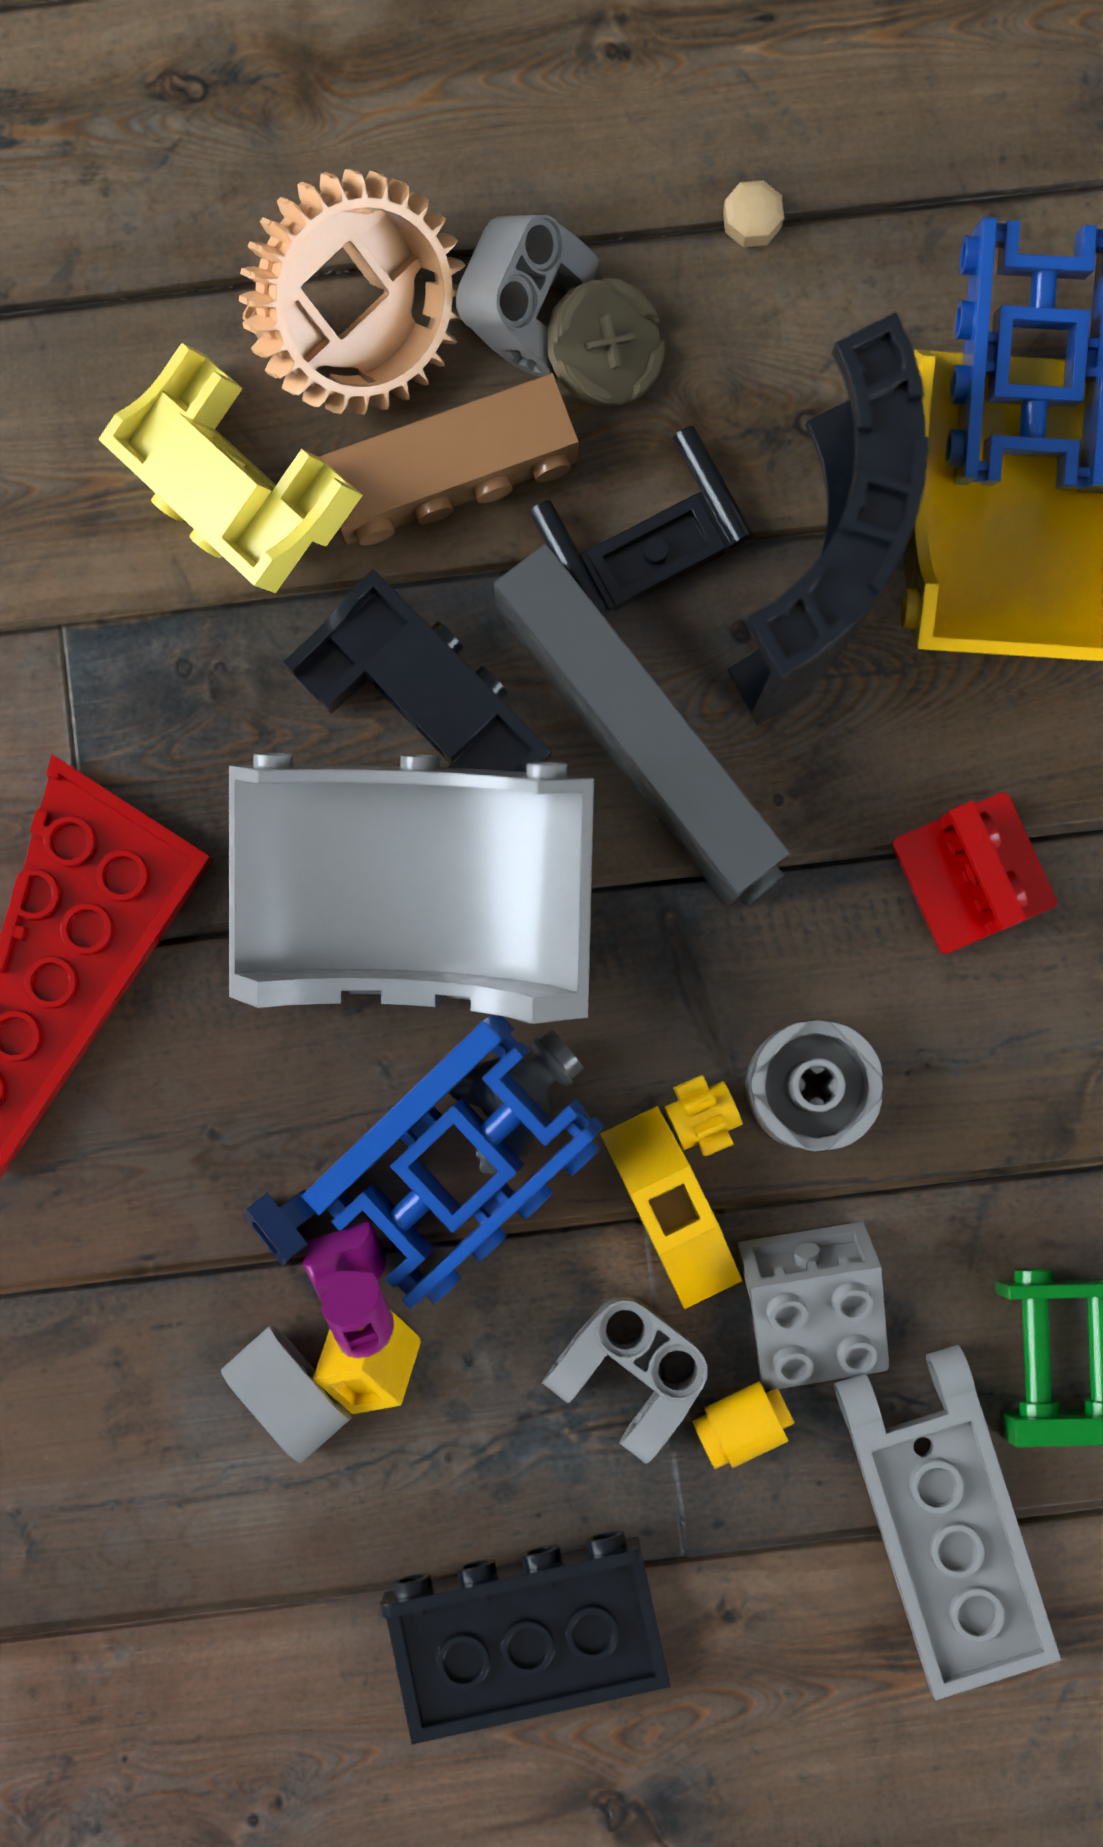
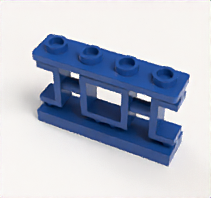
[945,217,1103,494]
[301,1014,604,1310]

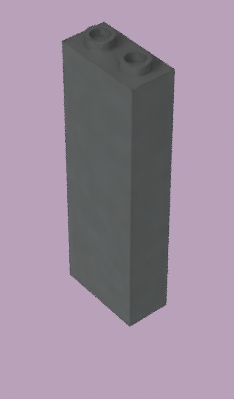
[494,543,790,907]

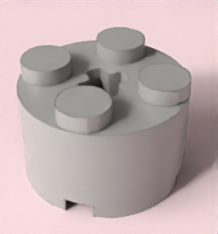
[744,1020,883,1152]

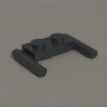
[529,426,753,615]

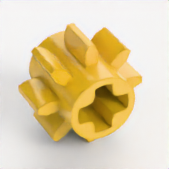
[664,1075,743,1157]

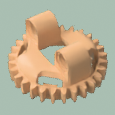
[239,169,466,415]

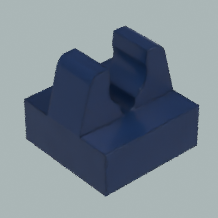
[243,1189,317,1266]

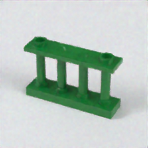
[995,1268,1103,1447]

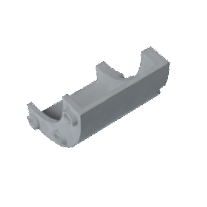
[229,753,594,1024]

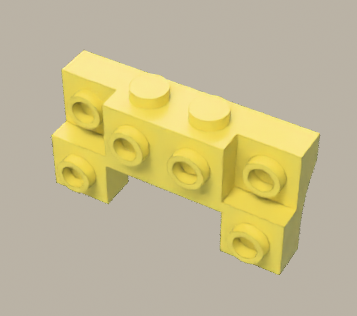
[99,343,363,593]

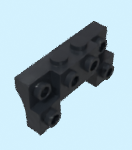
[283,569,552,772]

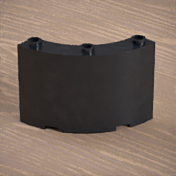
[728,312,929,726]

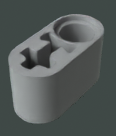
[221,1325,351,1463]

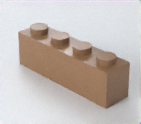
[319,373,579,546]

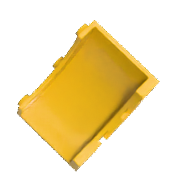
[901,349,1103,661]

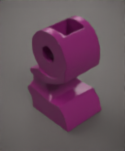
[303,1220,394,1358]

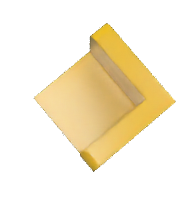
[312,1311,421,1415]

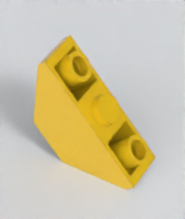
[600,1106,742,1310]

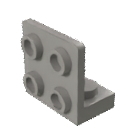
[738,1221,889,1391]

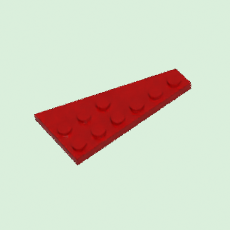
[0,754,214,1179]

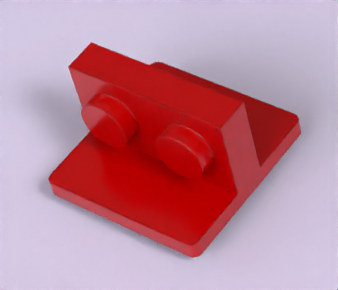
[891,792,1057,954]

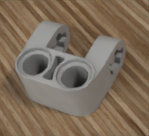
[456,215,600,377]
[542,1295,708,1464]

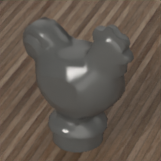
[449,1029,584,1176]

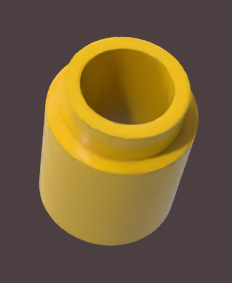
[693,1381,795,1469]

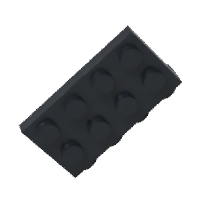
[380,1531,671,1745]

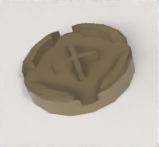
[546,278,666,407]

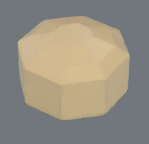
[723,181,784,247]

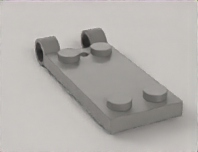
[834,1344,1061,1700]

